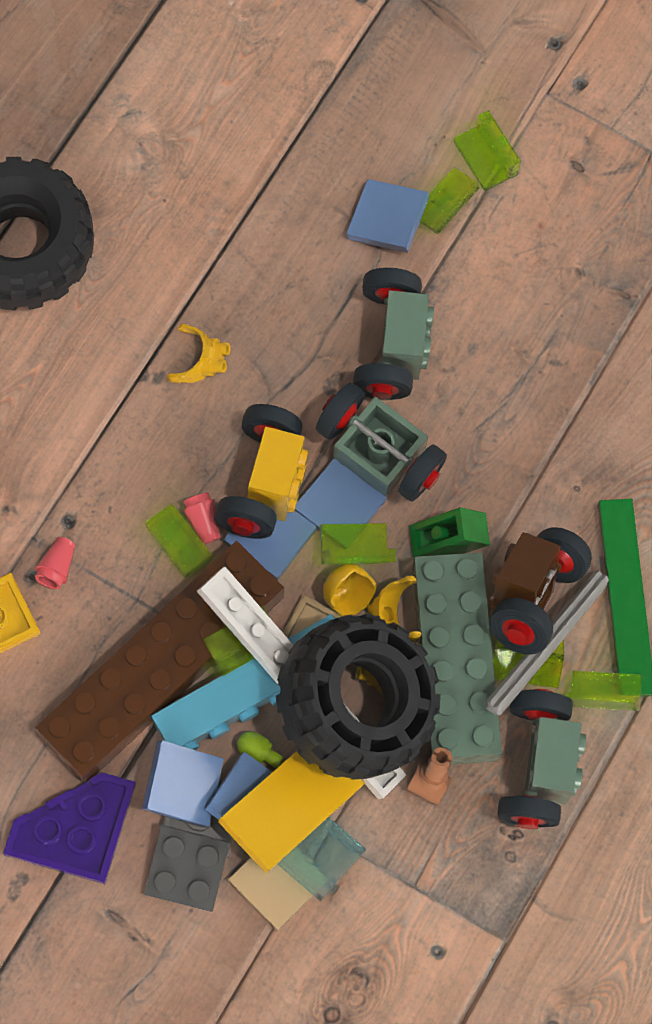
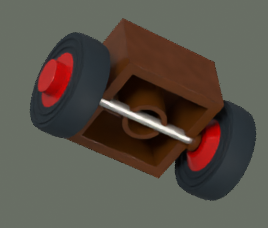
[488,527,592,655]

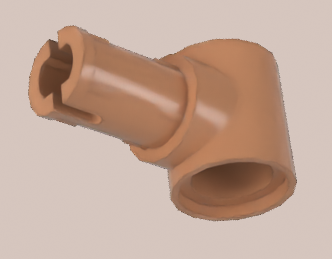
[407,747,453,805]

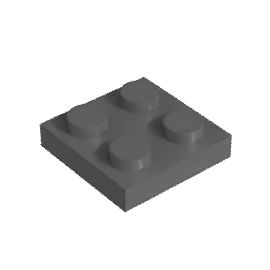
[144,825,230,912]

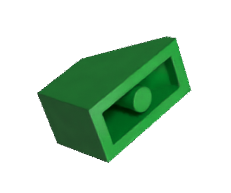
[409,507,490,558]

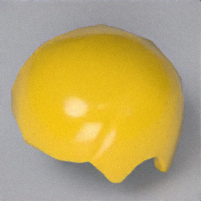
[323,563,377,616]

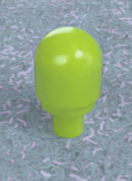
[237,731,284,768]

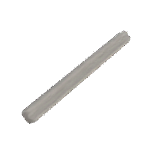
[485,571,609,716]

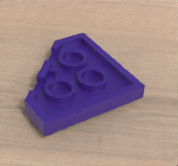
[3,772,136,885]

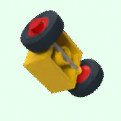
[215,404,309,539]

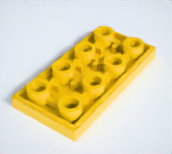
[218,750,365,874]

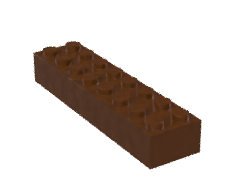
[35,540,284,783]

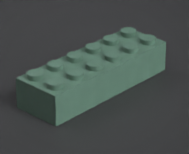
[412,553,502,765]

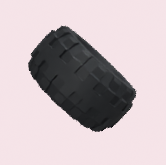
[0,156,94,311]
[276,614,441,780]

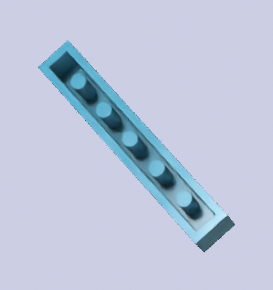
[152,614,335,750]

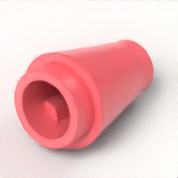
[183,492,221,545]
[35,537,76,590]

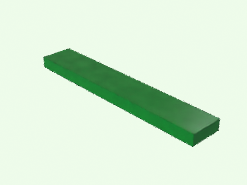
[598,498,652,698]

